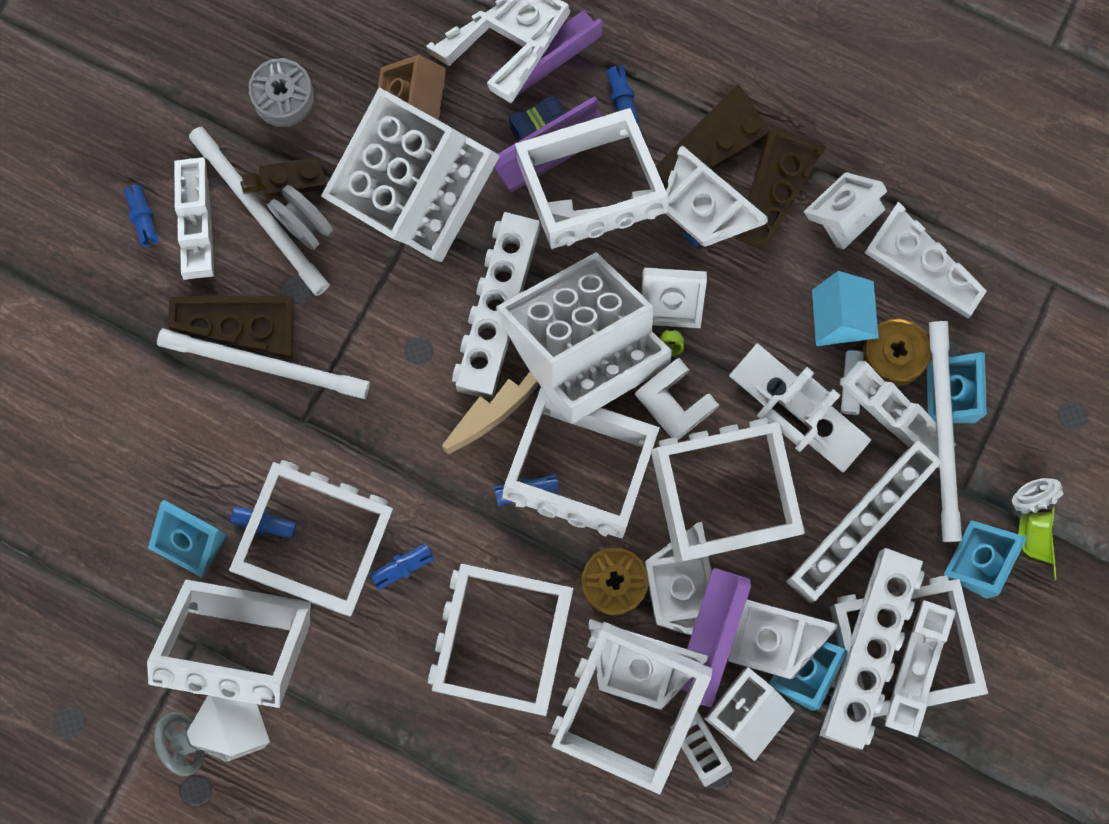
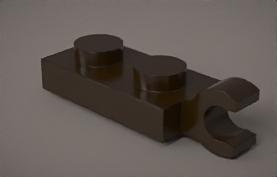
[240,157,326,199]

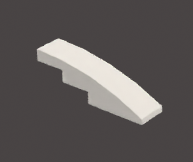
[175,157,214,280]
[841,361,956,468]

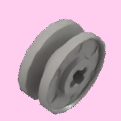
[249,58,314,127]
[267,185,333,250]

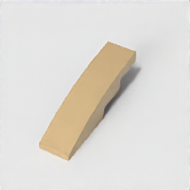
[442,372,539,454]

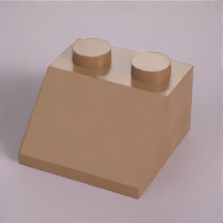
[378,55,446,120]

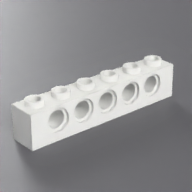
[452,212,540,401]
[786,440,942,604]
[819,548,924,750]

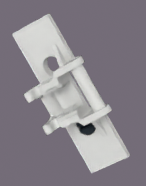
[729,343,871,473]

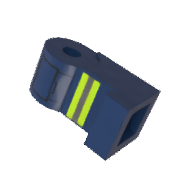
[509,96,566,142]

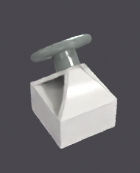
[154,695,270,776]

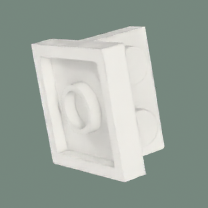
[804,172,887,250]
[642,268,707,328]

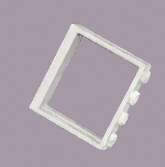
[515,108,668,249]
[502,388,660,538]
[651,418,805,562]
[229,460,393,617]
[428,564,573,716]
[829,575,988,720]
[147,580,311,708]
[550,622,712,794]

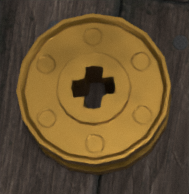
[862,318,932,387]
[581,548,648,616]

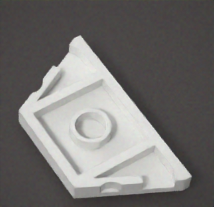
[665,146,768,247]
[644,522,711,636]
[728,600,838,679]
[589,619,709,710]

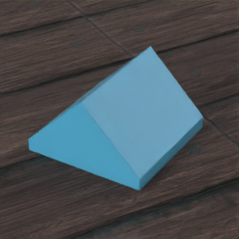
[812,271,879,346]
[927,352,987,423]
[148,500,228,578]
[944,520,1026,599]
[769,642,848,711]

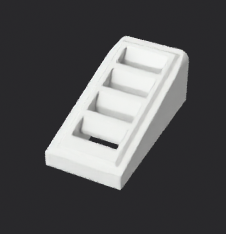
[670,711,732,787]

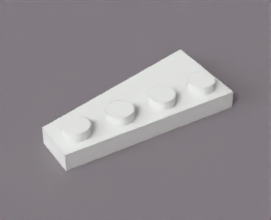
[865,202,987,318]

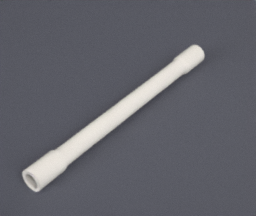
[189,127,330,296]
[929,321,962,542]
[157,328,370,399]

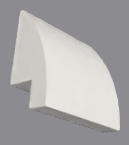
[321,87,500,262]
[496,252,671,424]

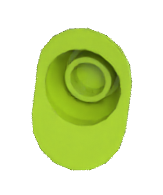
[1018,504,1056,581]

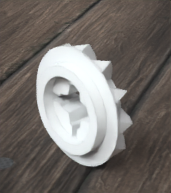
[1012,478,1063,514]

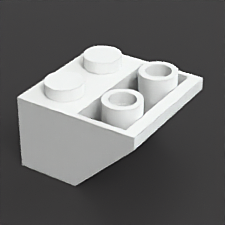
[704,667,795,761]

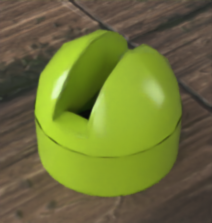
[660,330,684,356]

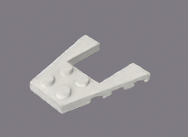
[426,0,570,103]

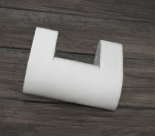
[635,358,720,440]

